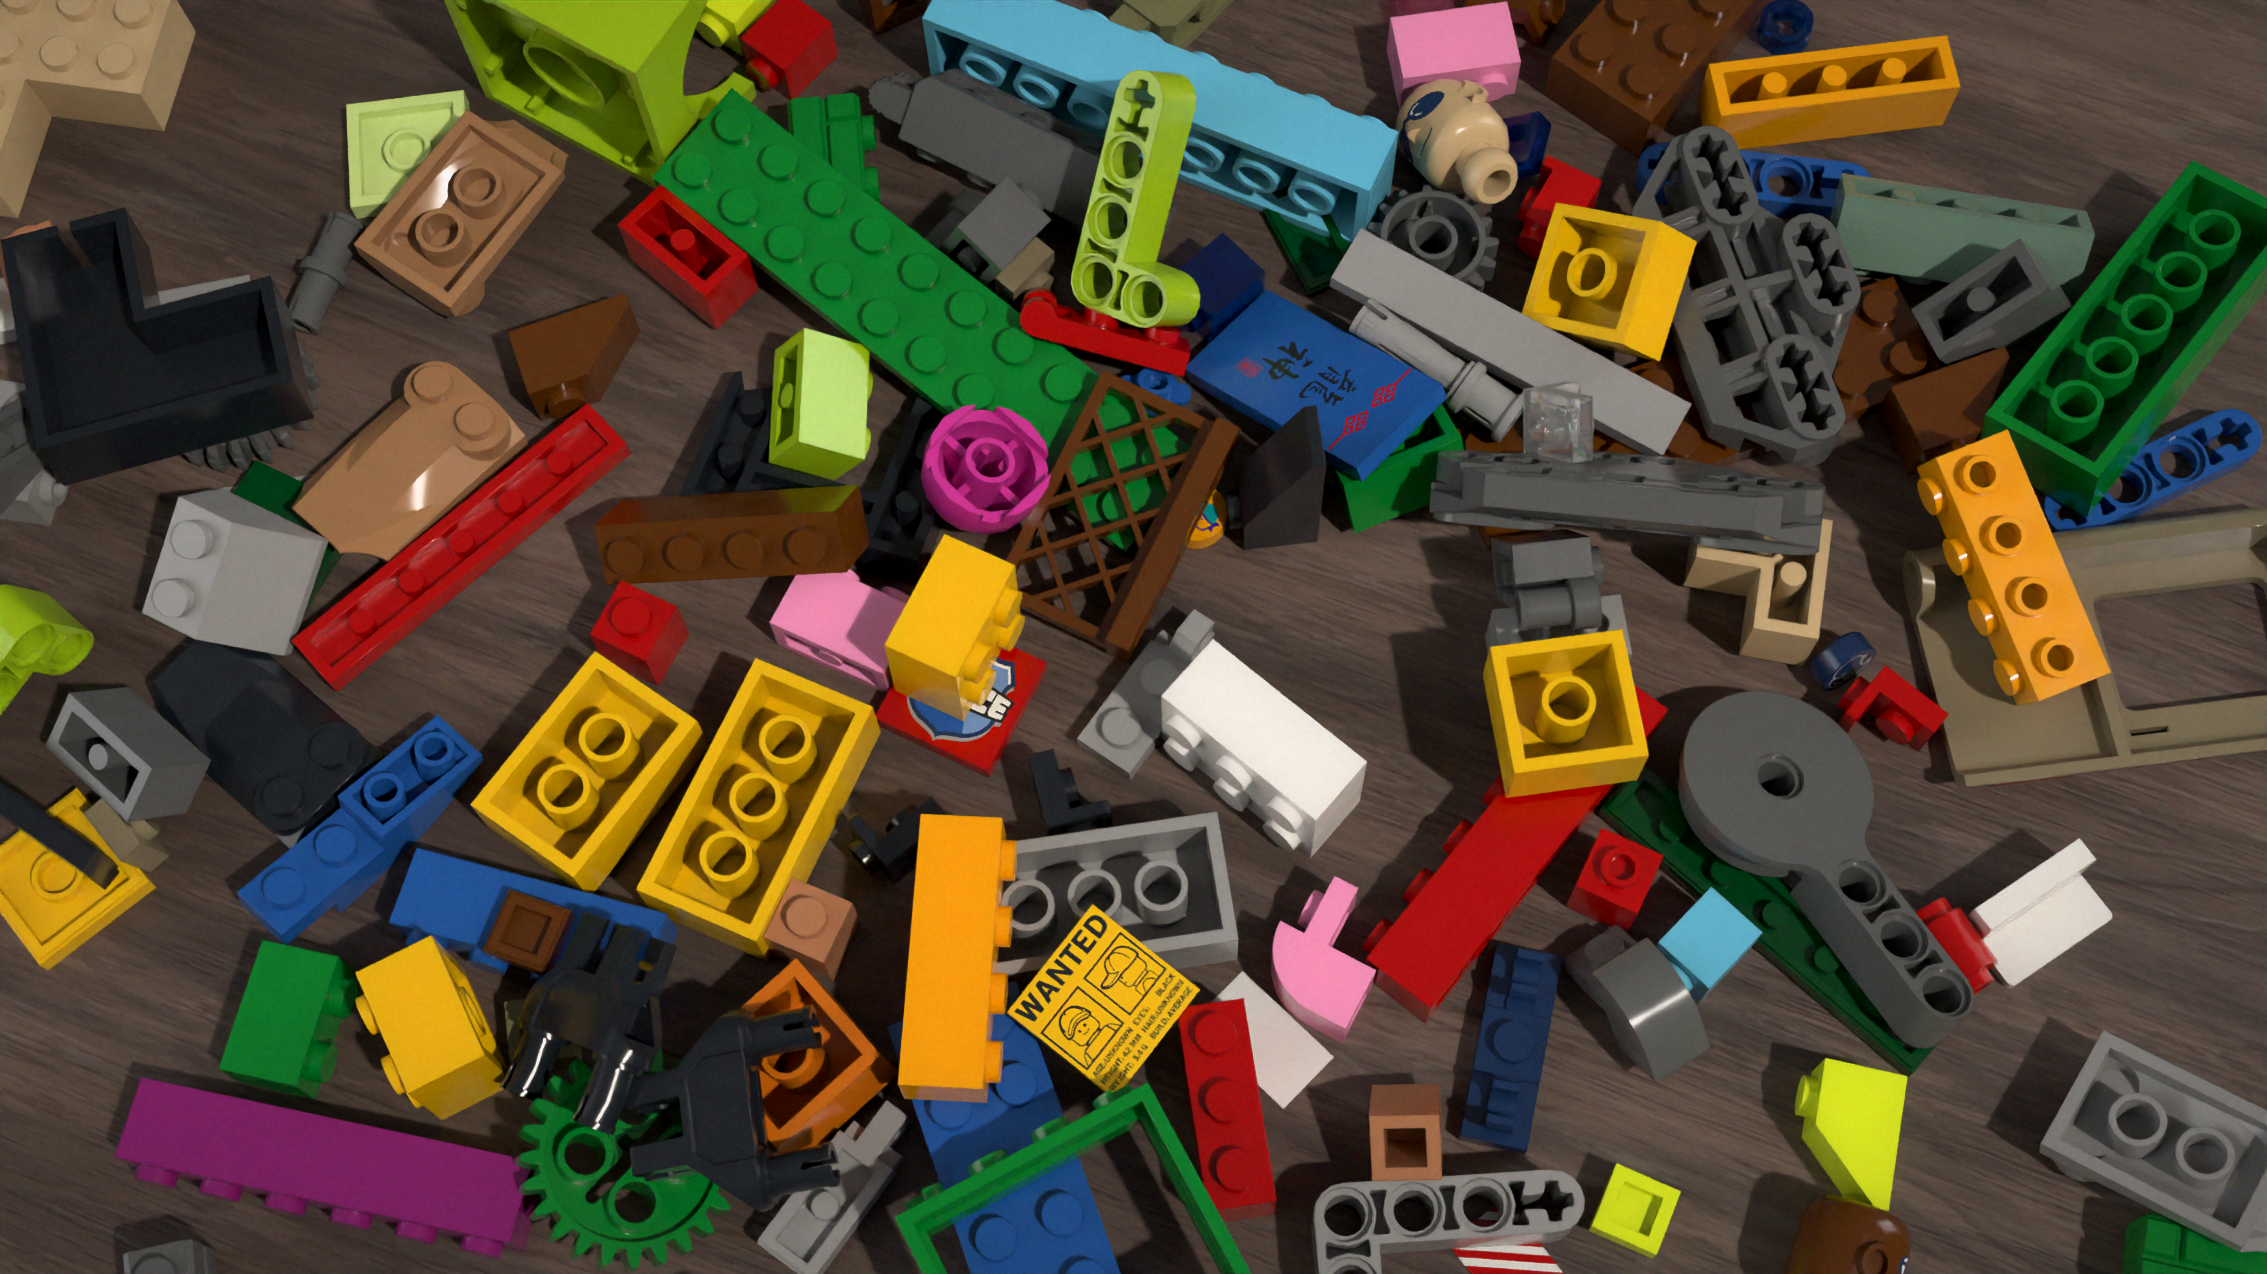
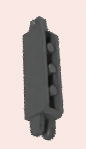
[867,68,1177,240]

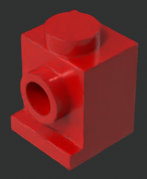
[1516,155,1602,259]

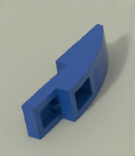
[237,715,483,945]

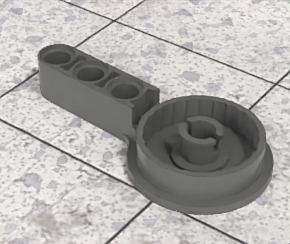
[1678,691,1974,1049]

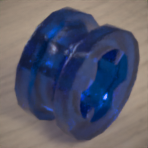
[1757,0,1814,56]

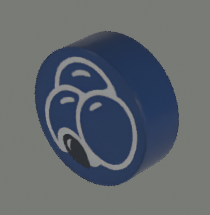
[1810,631,1876,691]

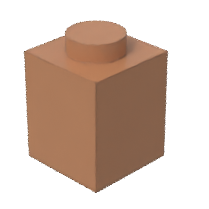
[763,877,861,982]
[1369,1084,1443,1181]

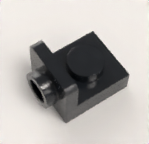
[1028,748,1112,836]
[846,797,947,885]

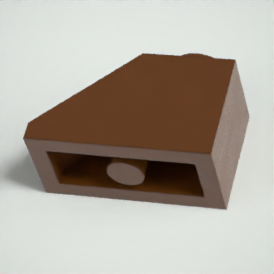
[508,293,640,421]
[1876,347,2010,476]

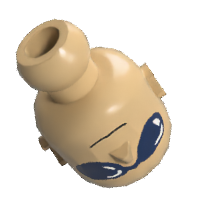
[1395,79,1518,204]

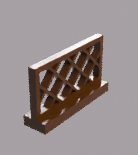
[1006,370,1240,664]

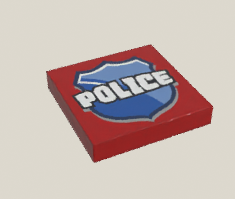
[876,647,1048,778]

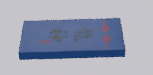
[1185,289,1447,482]

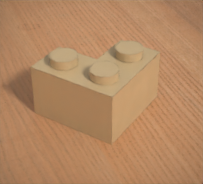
[1683,519,1833,666]

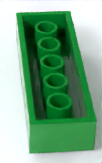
[1980,160,2267,517]

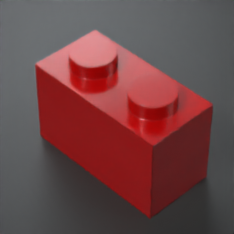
[618,184,759,330]

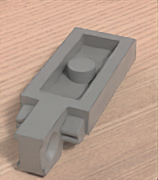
[1077,609,1215,780]
[757,1100,912,1274]

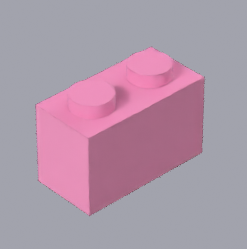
[1387,1,1521,110]
[769,569,910,694]

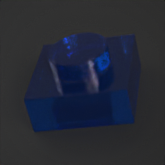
[1502,111,1552,179]

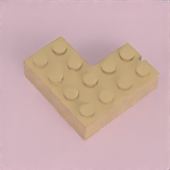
[0,0,196,218]

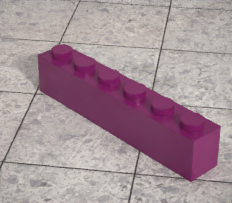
[115,1077,540,1259]

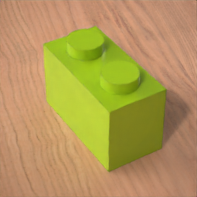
[769,328,873,480]

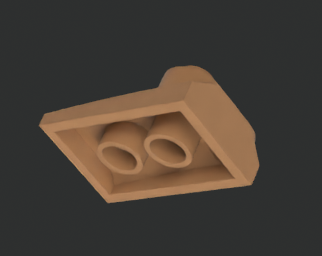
[354,109,569,318]
[290,361,529,564]

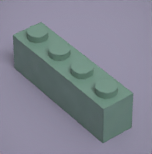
[1829,173,2095,302]

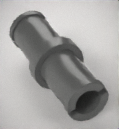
[288,211,366,336]

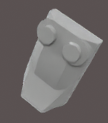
[2039,1030,2267,1253]

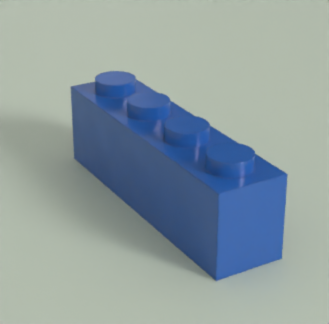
[389,848,678,983]

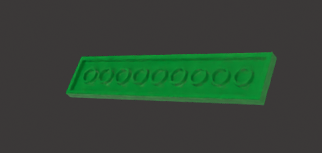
[652,88,1190,558]

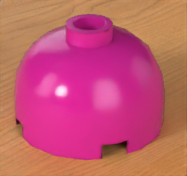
[921,405,1050,535]

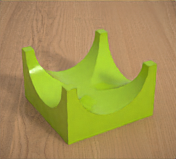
[444,0,757,189]

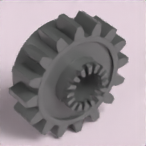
[1367,185,1499,293]

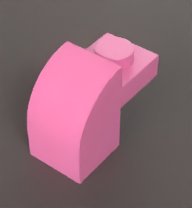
[1271,876,1376,1043]

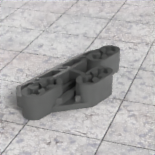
[1630,126,1861,467]
[1429,450,1826,555]

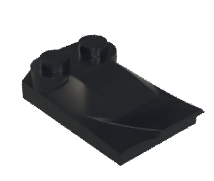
[151,640,386,849]

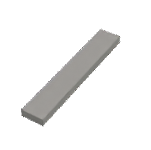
[1329,228,1691,456]

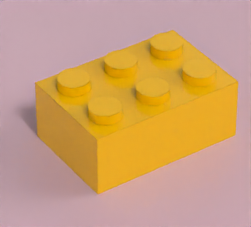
[470,651,710,894]

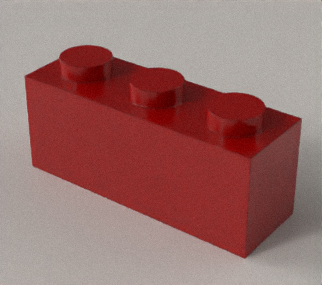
[1177,998,1277,1222]

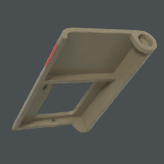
[1902,506,2267,789]

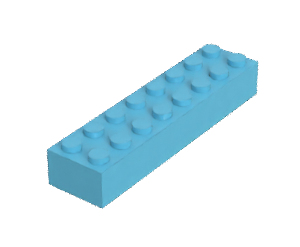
[922,0,1399,246]

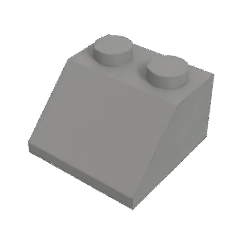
[142,488,329,656]

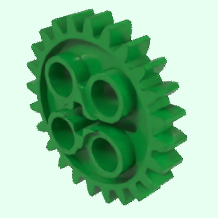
[515,1048,731,1272]

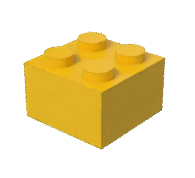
[1522,202,1697,362]
[884,534,1025,722]
[1482,629,1649,798]
[355,935,509,1120]

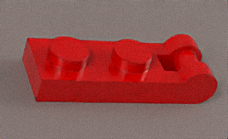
[1020,287,1190,377]

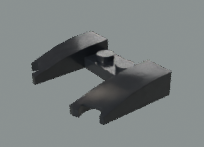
[679,371,943,585]

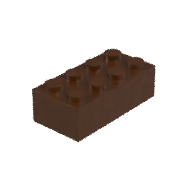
[1544,0,1775,159]

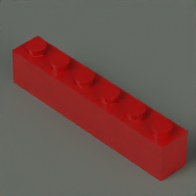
[1361,685,1668,1023]

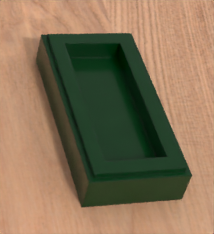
[1262,185,1350,298]

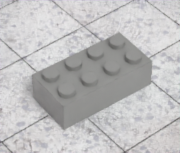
[997,812,1239,992]

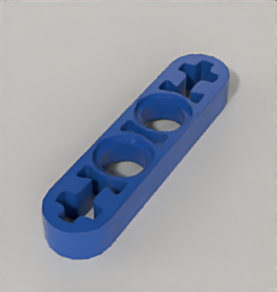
[1634,142,1872,220]
[2040,409,2262,532]

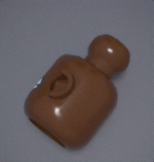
[1784,1195,1912,1274]

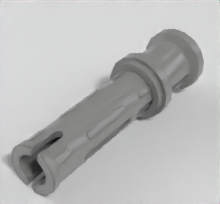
[1349,297,1531,443]

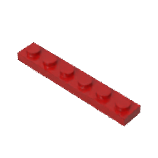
[291,403,631,692]

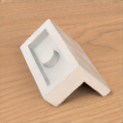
[1967,838,2112,988]

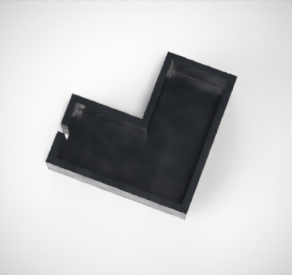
[0,207,314,486]

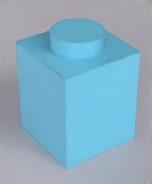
[1656,887,1763,1004]

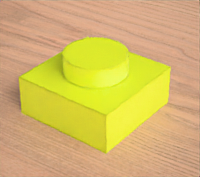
[1588,1163,1681,1259]

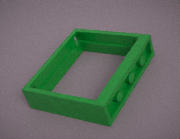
[894,1082,1251,1274]

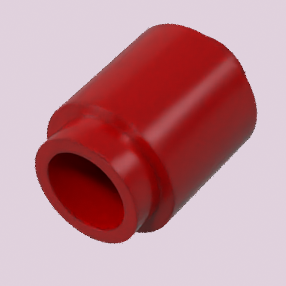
[1916,897,1998,995]

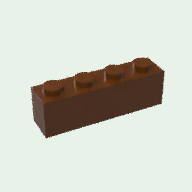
[594,485,870,585]

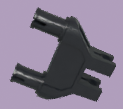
[500,912,677,1136]
[625,1004,840,1212]

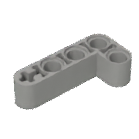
[1311,1169,1585,1274]

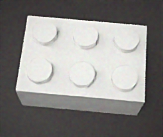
[1161,639,1367,858]

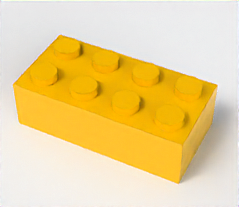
[636,658,881,961]

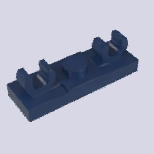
[1458,942,1563,1155]

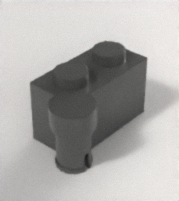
[924,176,1051,287]
[1491,529,1604,631]

